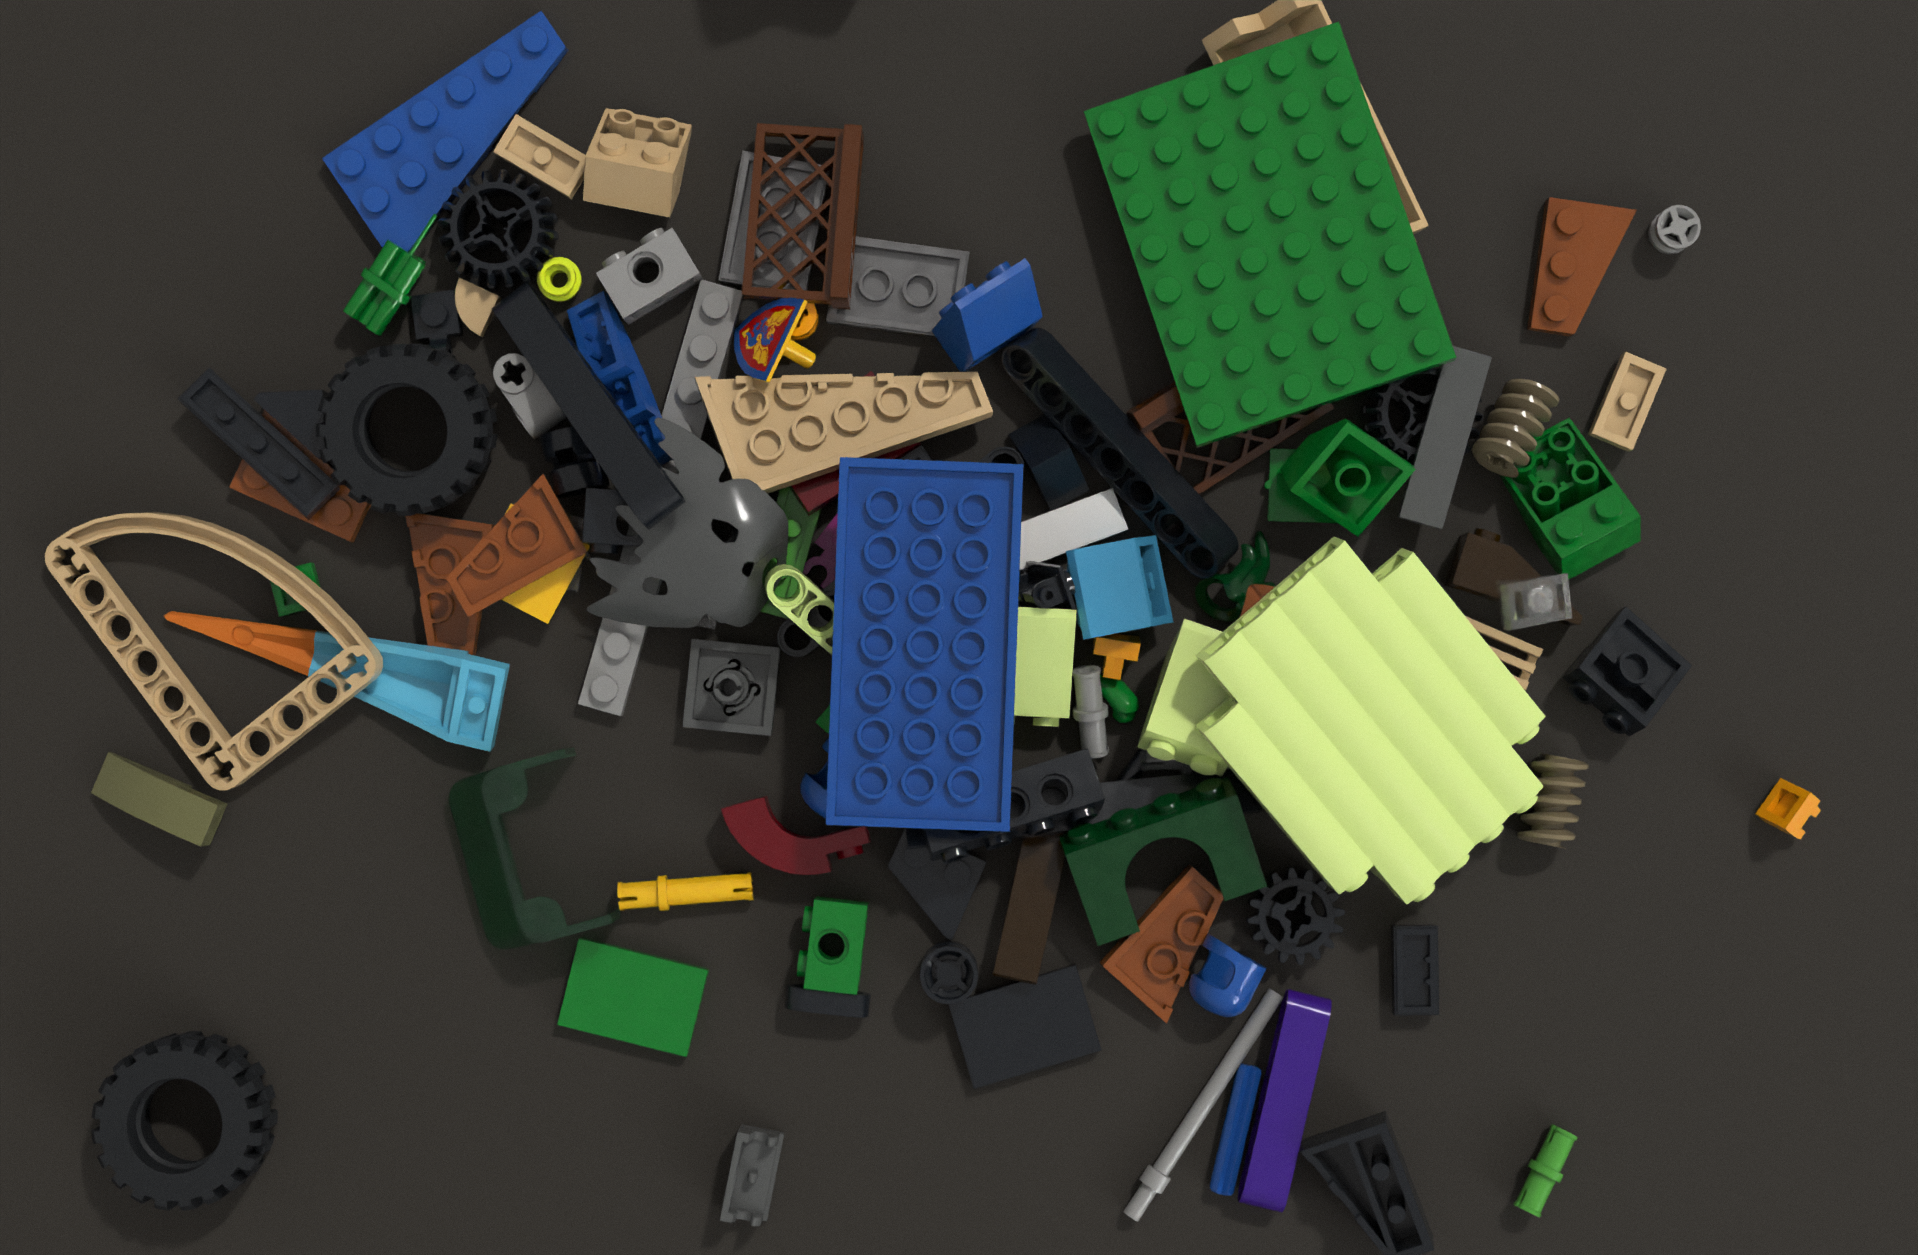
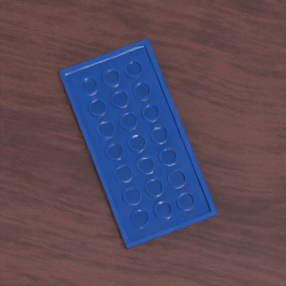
[826,457,1023,832]

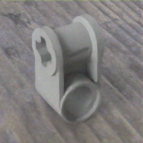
[493,353,567,439]

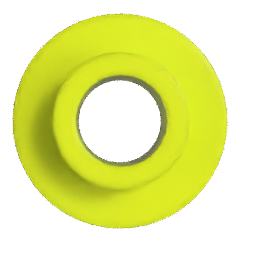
[537,257,582,302]

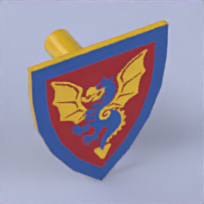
[734,298,816,383]

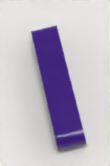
[1237,989,1332,1212]

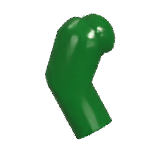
[1100,676,1139,723]

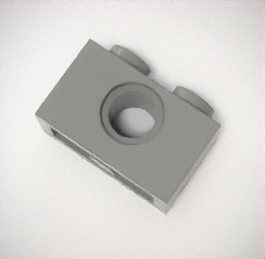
[596,228,704,325]

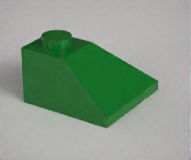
[1280,418,1416,537]

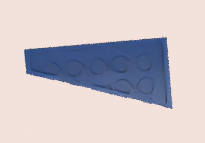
[322,11,568,252]

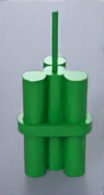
[343,214,437,336]

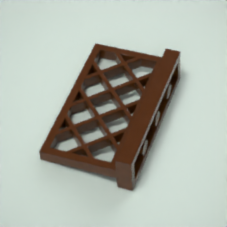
[742,123,864,310]
[1126,381,1334,494]

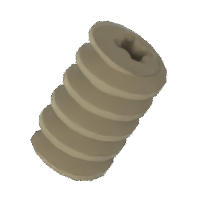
[1472,379,1560,477]
[1517,753,1589,849]

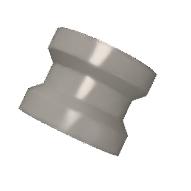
[1648,205,1701,254]

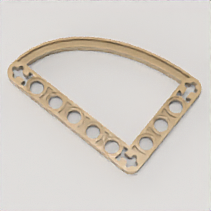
[45,512,383,791]

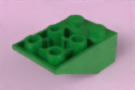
[1500,417,1641,583]

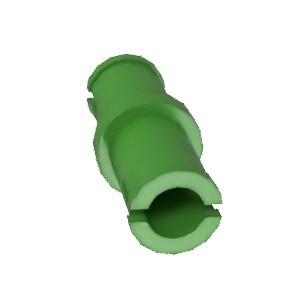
[1513,1124,1578,1218]

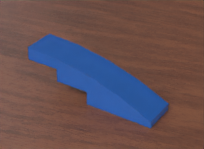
[567,291,673,465]

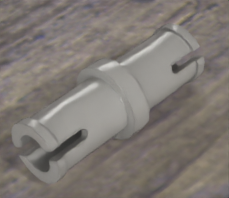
[1072,665,1109,759]

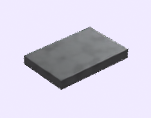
[718,150,830,291]
[826,236,969,338]

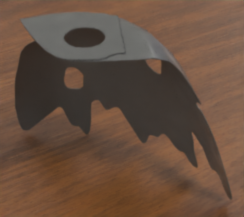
[587,418,788,628]

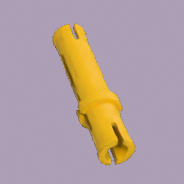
[617,872,753,911]

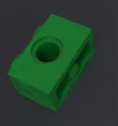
[797,896,869,995]

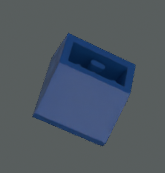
[932,258,1043,372]

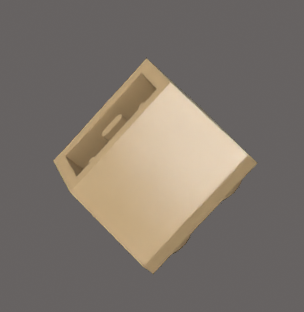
[583,108,692,217]

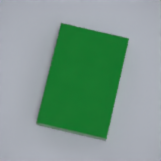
[557,937,709,1057]

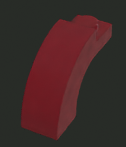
[721,796,871,875]

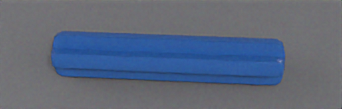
[1209,1064,1262,1196]

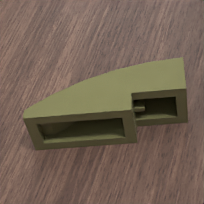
[91,752,227,847]

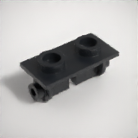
[1018,561,1076,610]

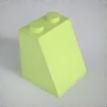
[1014,607,1077,727]
[1137,619,1229,777]

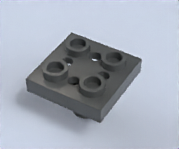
[683,639,781,736]

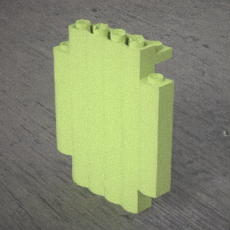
[1195,537,1546,905]

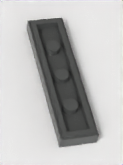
[1397,345,1492,530]

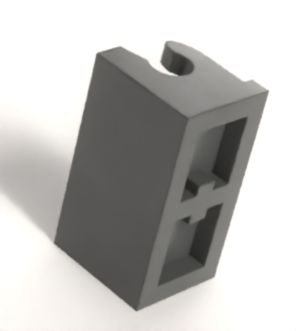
[720,1124,785,1226]

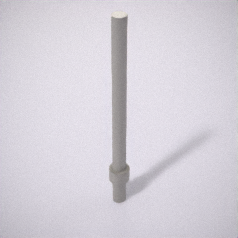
[1123,988,1284,1222]

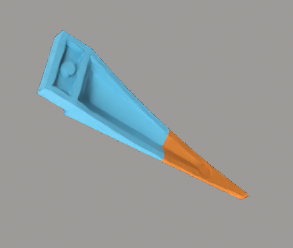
[164,611,510,752]

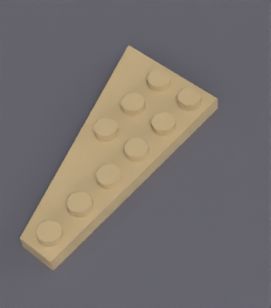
[695,372,993,494]

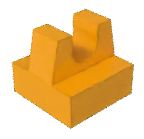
[1093,633,1141,680]
[1755,778,1821,840]

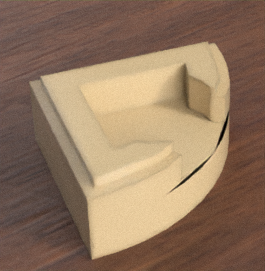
[455,277,502,338]

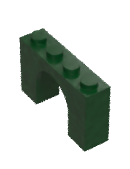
[1059,776,1267,946]

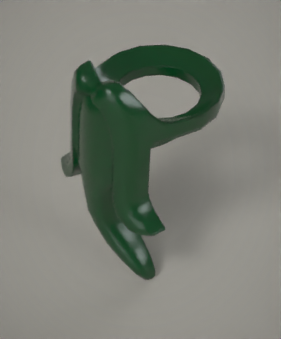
[1195,531,1275,621]

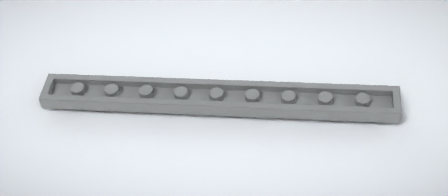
[578,279,744,716]

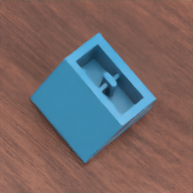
[1066,535,1174,640]

